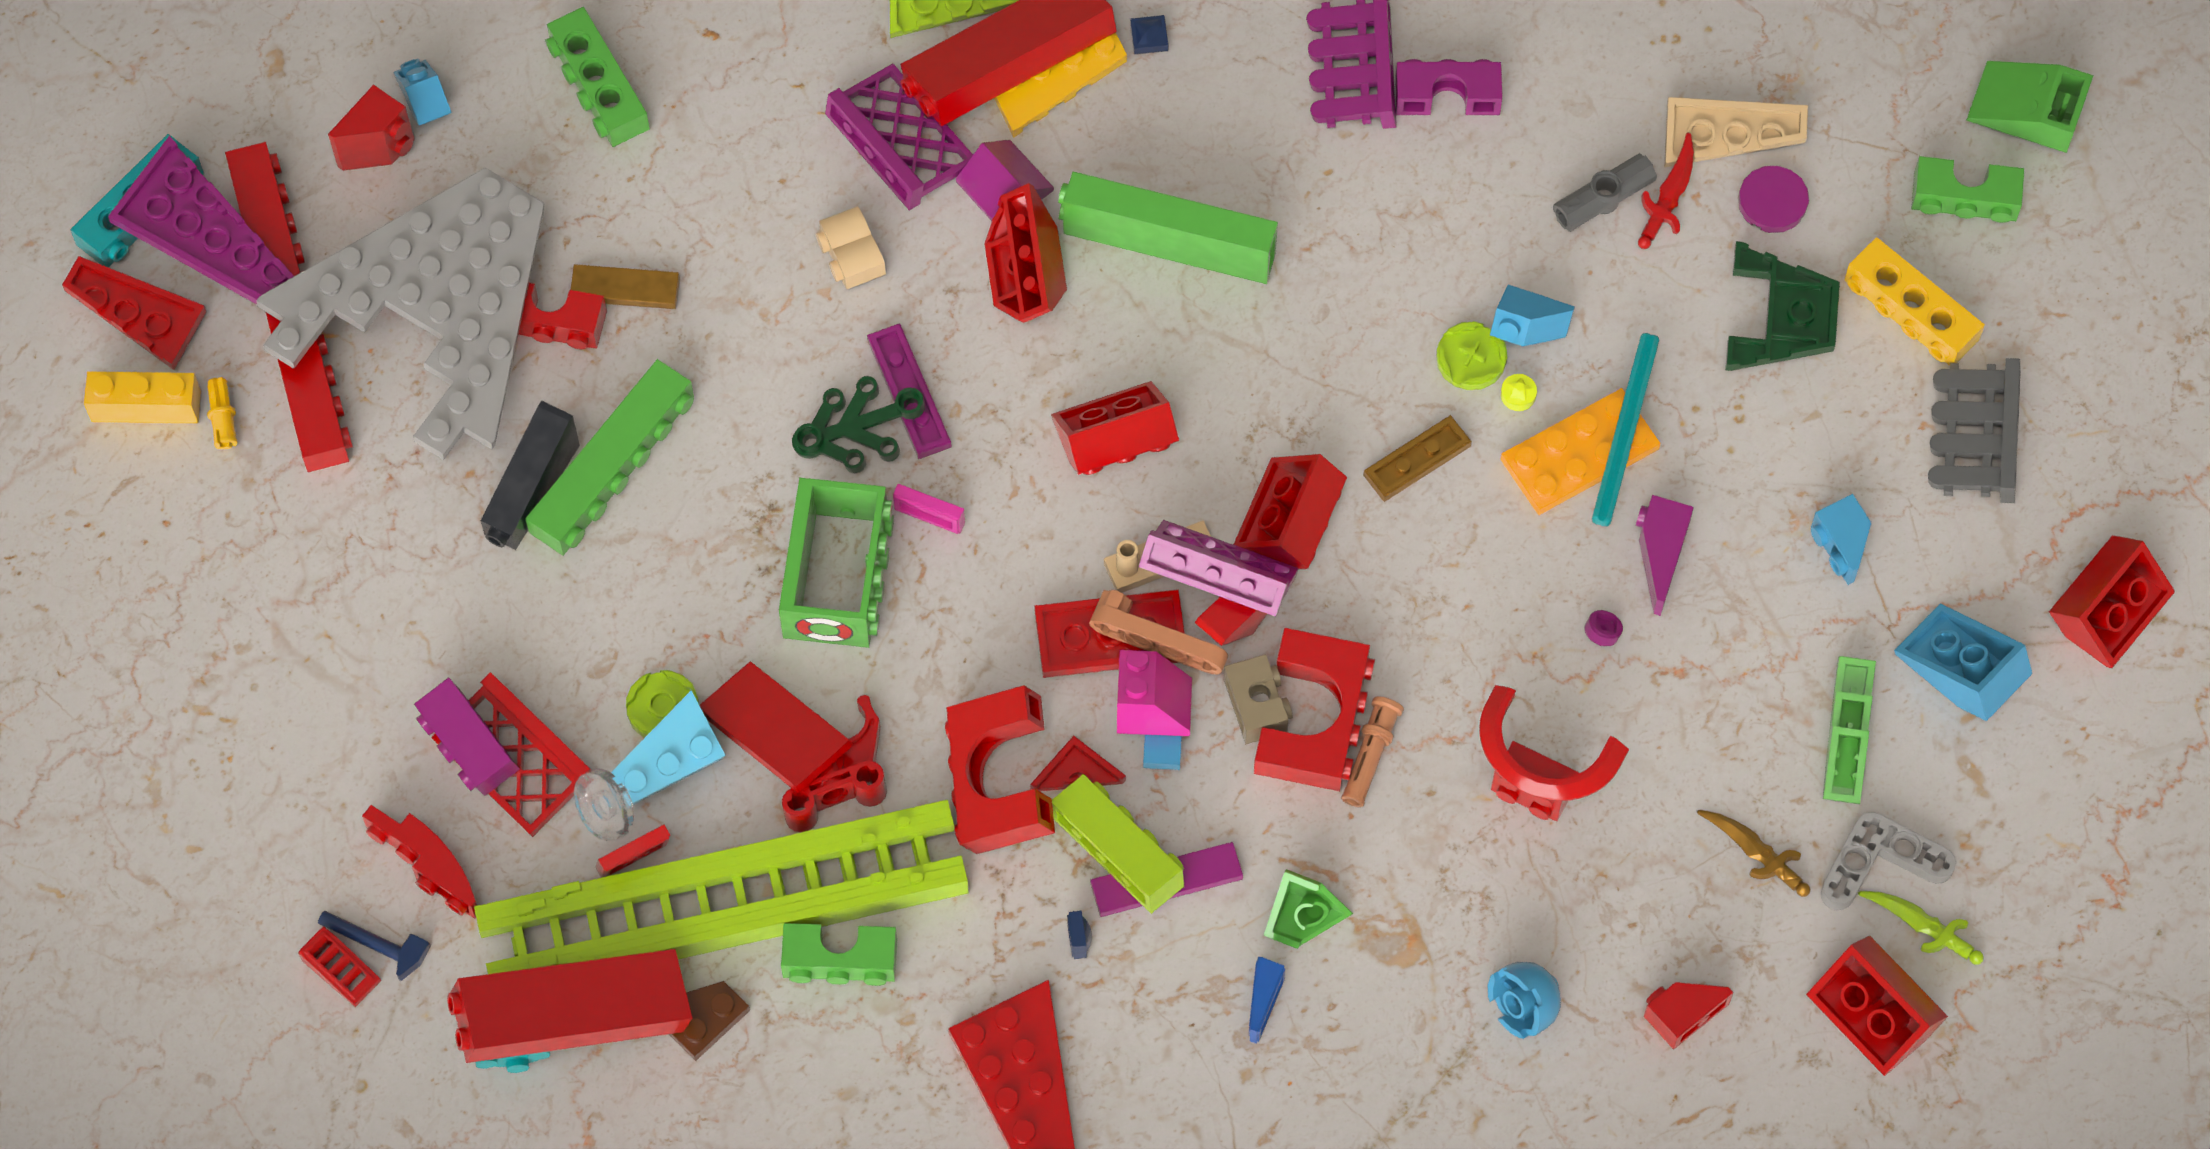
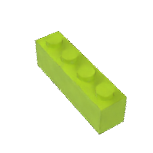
[1052,774,1184,914]

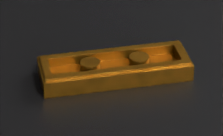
[570,264,680,309]
[1363,415,1472,502]

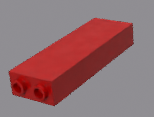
[900,0,1117,126]
[447,949,693,1063]

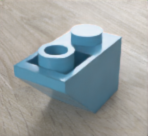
[393,59,452,126]
[1811,494,1871,585]

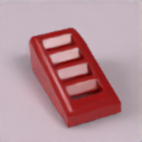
[298,926,381,1007]

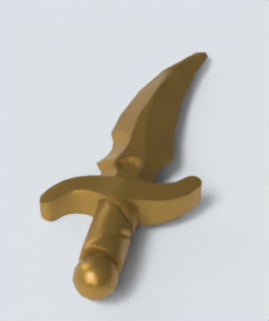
[1697,810,1811,897]

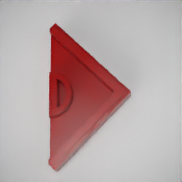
[1030,735,1126,792]

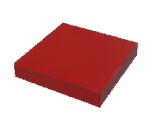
[595,824,670,878]

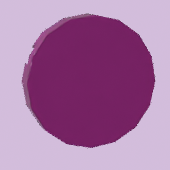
[1738,166,1809,233]

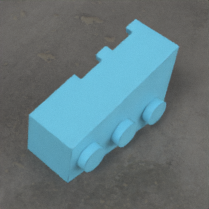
[607,690,725,810]

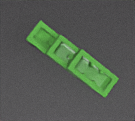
[1823,656,1876,804]

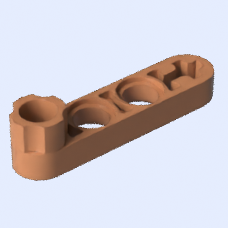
[1089,589,1228,675]

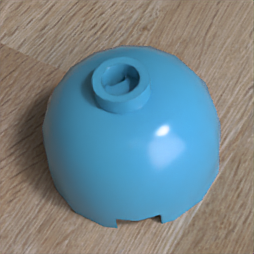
[1487,962,1561,1039]

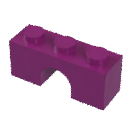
[1395,59,1502,115]

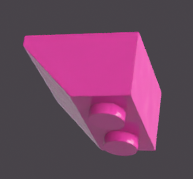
[1117,650,1192,736]

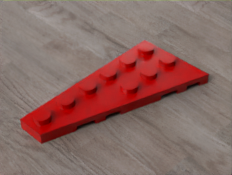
[948,980,1075,1149]

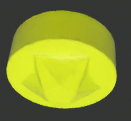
[1501,374,1537,411]

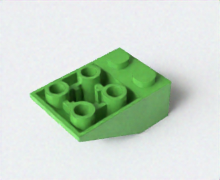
[1966,61,2094,153]

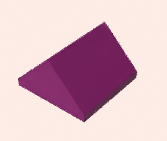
[956,140,1054,221]

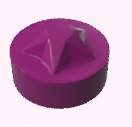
[1584,610,1623,646]

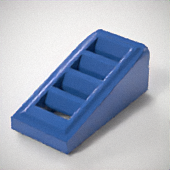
[1249,957,1285,1044]

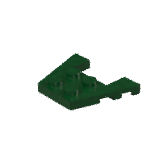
[1725,241,1840,371]

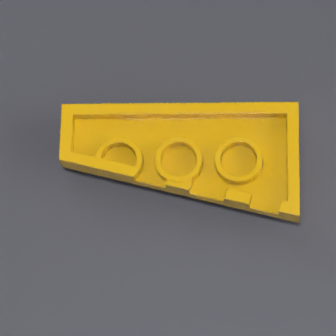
[994,32,1127,138]

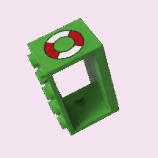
[779,477,894,648]

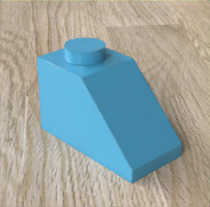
[1490,284,1575,346]

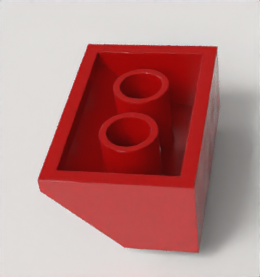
[1051,381,1179,475]
[1233,454,1347,569]
[2049,535,2175,668]
[1806,936,1948,1076]

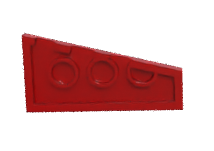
[62,256,207,370]

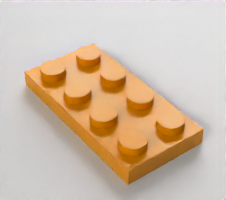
[1500,388,1661,516]

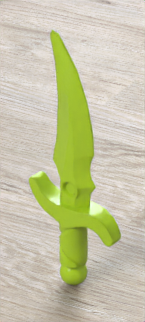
[1858,891,1984,965]

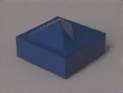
[1130,15,1169,55]
[1067,910,1092,959]

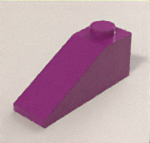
[1635,495,1694,616]

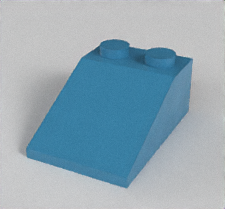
[1894,603,2033,721]

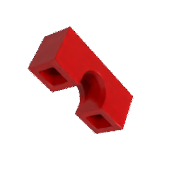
[518,282,607,349]

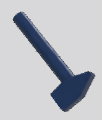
[318,910,431,981]

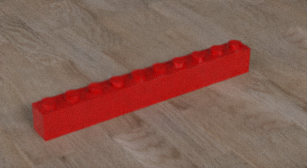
[225,142,353,473]

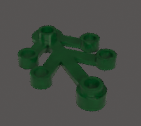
[792,376,926,474]

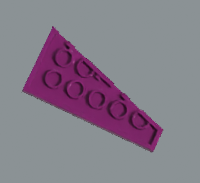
[108,136,294,305]

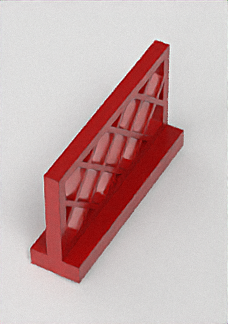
[431,672,598,837]

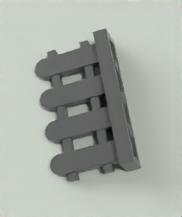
[1928,358,2021,503]

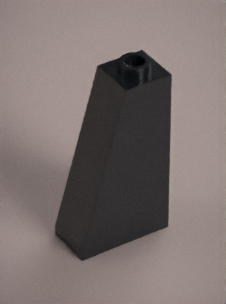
[480,400,580,550]

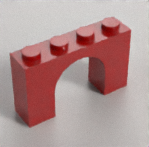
[1254,628,1375,792]
[945,685,1055,854]

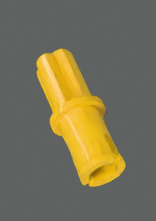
[207,377,238,449]

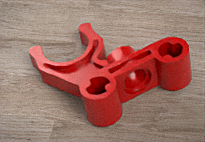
[782,695,887,832]

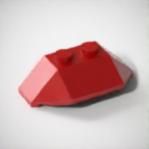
[984,183,1067,323]

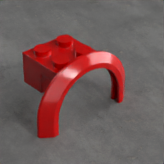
[1479,685,1629,822]

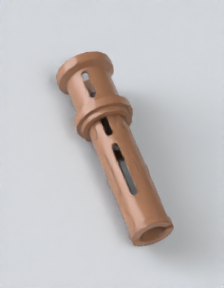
[1341,696,1404,807]

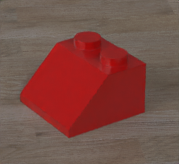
[328,84,414,171]

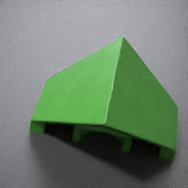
[1263,869,1353,949]

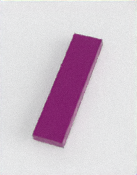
[867,323,952,460]
[1090,842,1243,918]

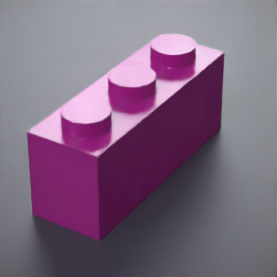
[414,677,520,796]

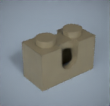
[1223,654,1293,745]

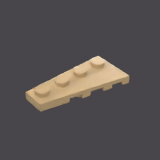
[1664,97,1808,168]

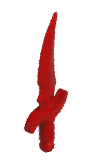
[1638,132,1694,249]

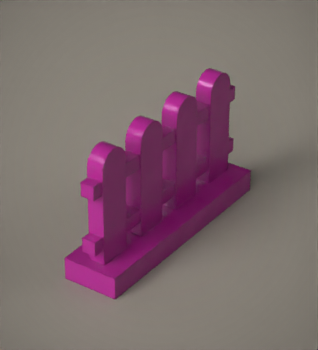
[1306,0,1397,129]

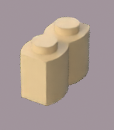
[816,206,886,289]

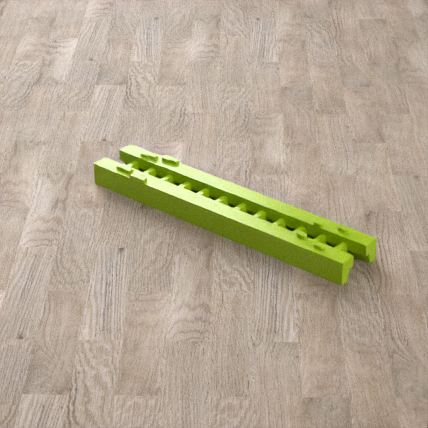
[474,799,969,974]

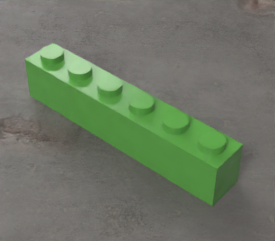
[525,359,694,556]

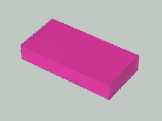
[893,484,965,534]

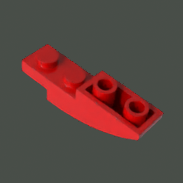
[362,805,477,919]

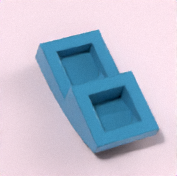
[1143,735,1182,770]

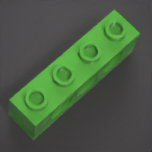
[545,6,650,147]

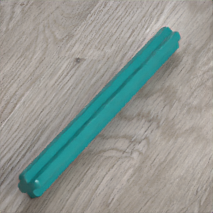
[1592,333,1659,527]

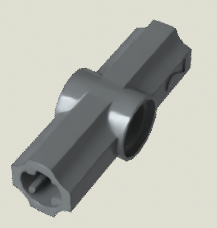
[1553,153,1657,232]

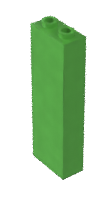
[1058,171,1278,284]

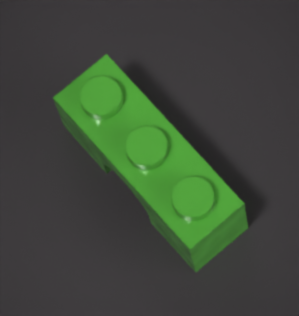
[1911,156,2024,223]
[781,923,897,986]

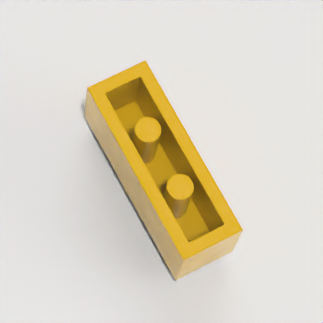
[84,371,201,423]

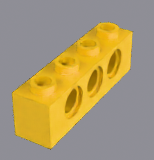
[1844,237,1985,366]

